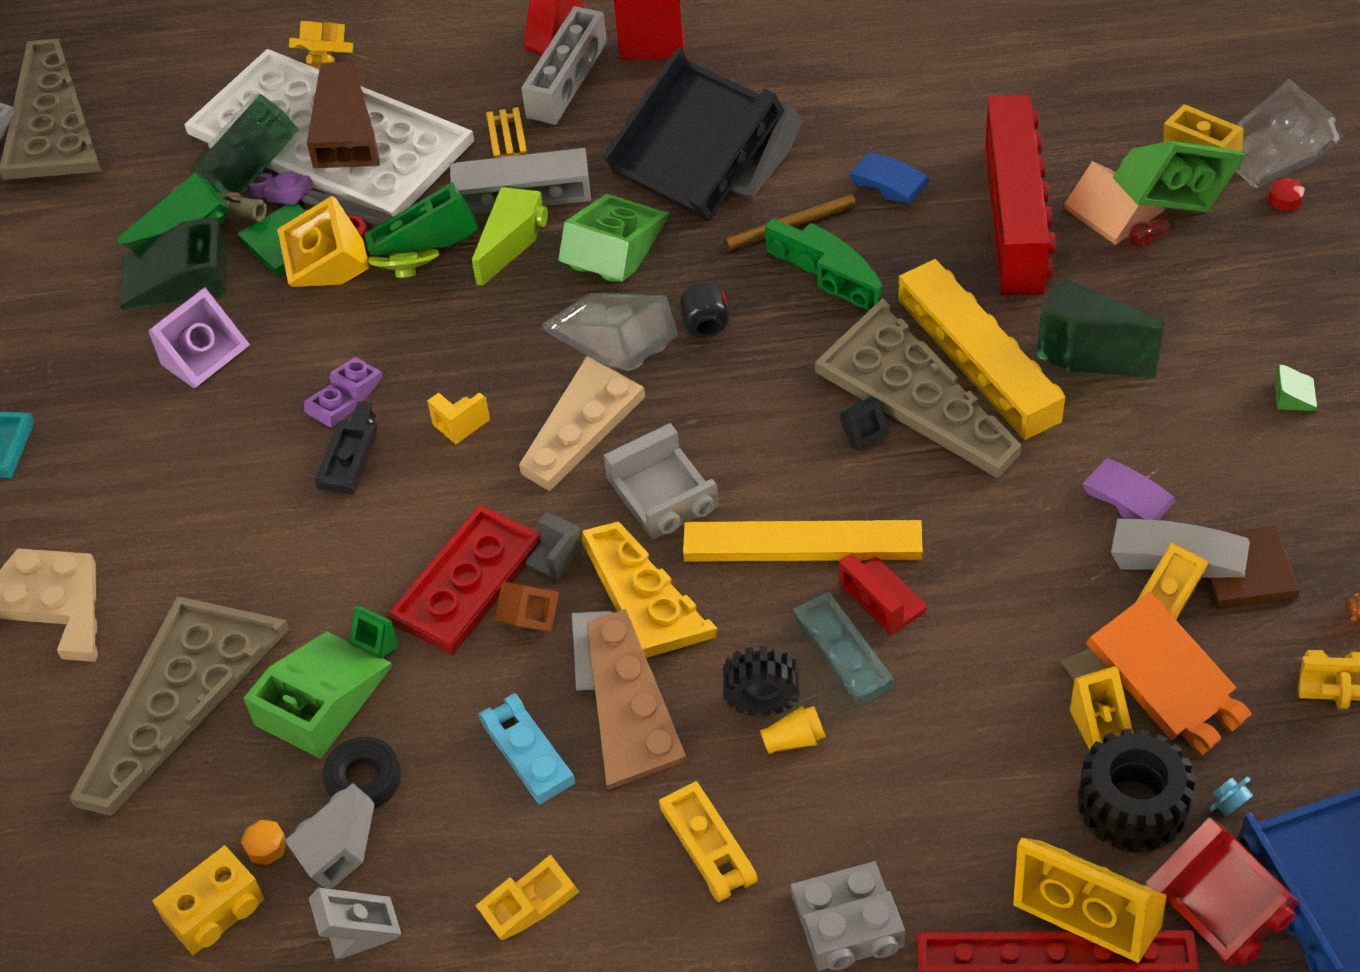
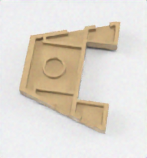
[0,548,98,662]

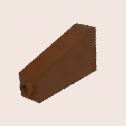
[307,61,381,169]

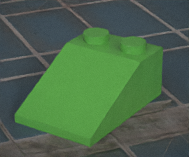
[558,194,669,282]

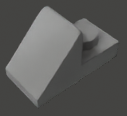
[309,887,402,959]

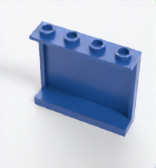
[1238,787,1360,972]

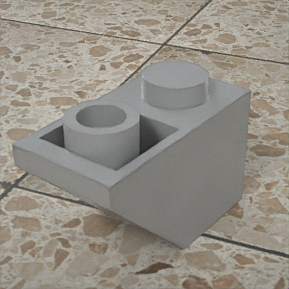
[285,783,374,889]

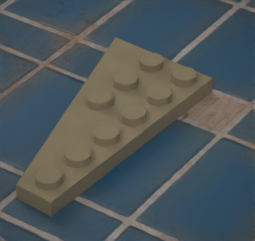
[815,298,1021,478]
[69,596,290,816]

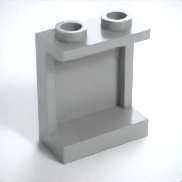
[603,423,719,540]

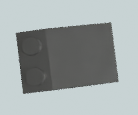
[730,101,803,198]

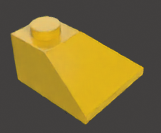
[277,196,370,287]

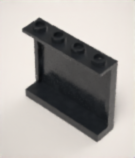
[603,48,784,221]

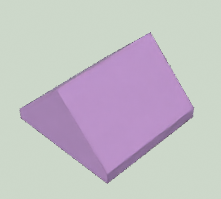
[148,288,250,388]

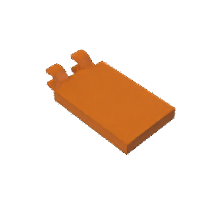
[1086,592,1252,757]

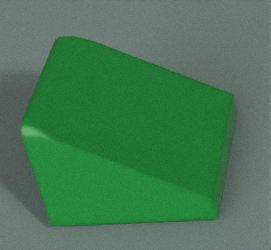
[349,605,398,658]

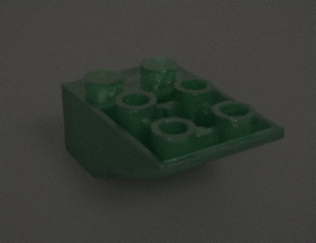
[120,217,227,310]
[1036,278,1166,378]

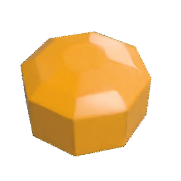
[241,820,287,865]

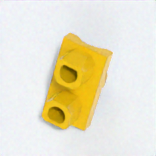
[289,20,353,70]
[1297,650,1360,709]

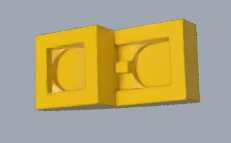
[475,855,580,941]

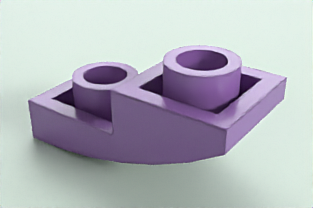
[304,357,382,428]
[1082,458,1176,520]

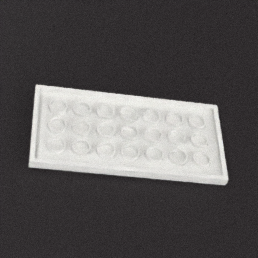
[184,49,474,217]

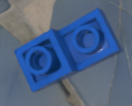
[849,152,930,204]

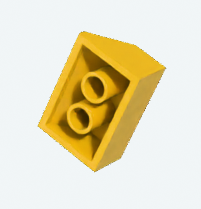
[1013,838,1166,963]

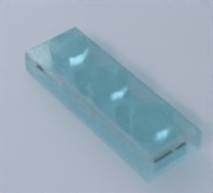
[794,592,894,706]

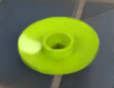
[368,249,439,278]

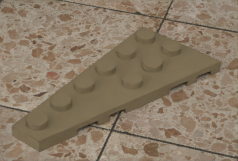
[0,39,102,180]

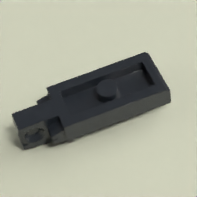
[315,401,378,495]

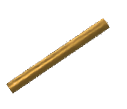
[724,194,856,251]

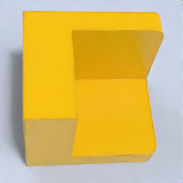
[427,392,490,444]

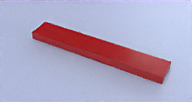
[916,930,1199,972]

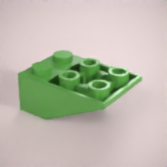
[243,631,393,759]

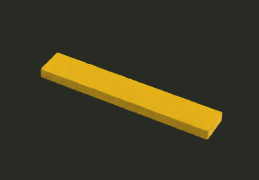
[683,520,923,562]

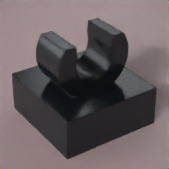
[839,397,889,450]

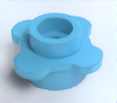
[1208,777,1253,817]

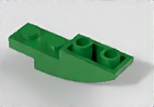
[765,218,882,310]

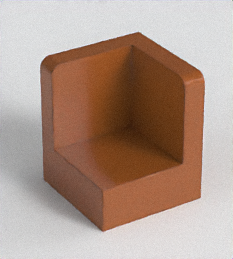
[495,581,559,632]

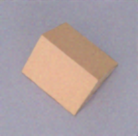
[1064,161,1165,245]

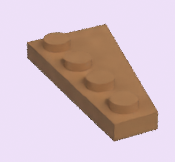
[587,609,686,791]

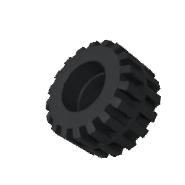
[1077,729,1195,852]

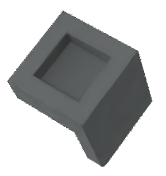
[525,511,583,583]

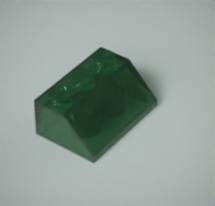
[187,94,299,195]

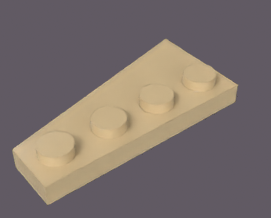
[519,356,645,491]

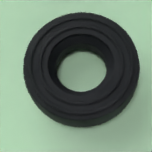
[323,737,401,809]

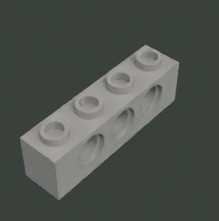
[521,6,607,125]

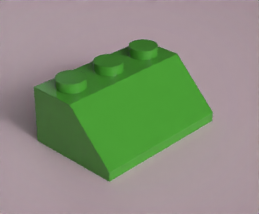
[1113,141,1246,212]

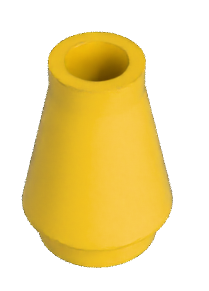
[760,705,826,754]

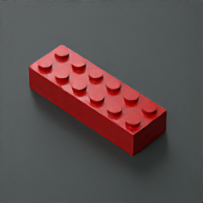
[984,95,1056,296]

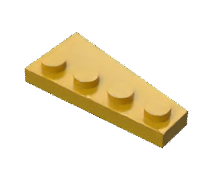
[581,521,717,658]

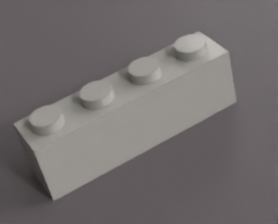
[450,148,592,214]

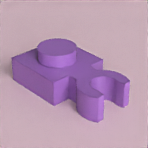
[248,172,313,205]

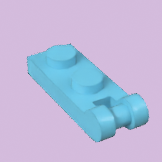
[478,693,575,805]

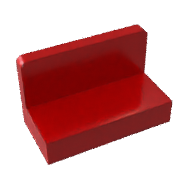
[839,553,927,636]

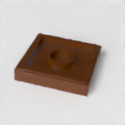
[1206,526,1300,609]

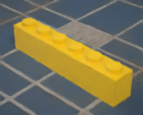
[898,259,1065,441]

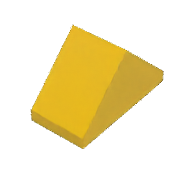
[1070,666,1133,750]

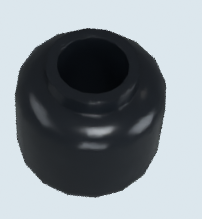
[680,283,730,338]

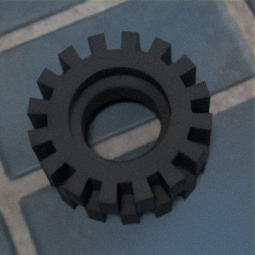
[723,646,800,716]

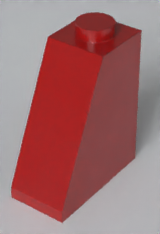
[523,0,584,56]

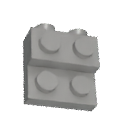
[791,861,905,971]

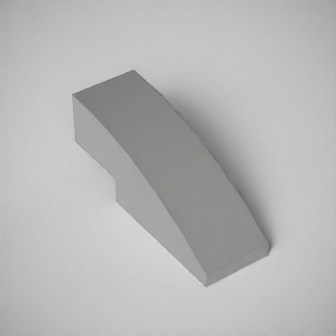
[1111,519,1250,578]

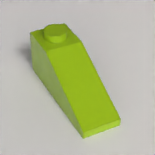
[472,187,548,286]

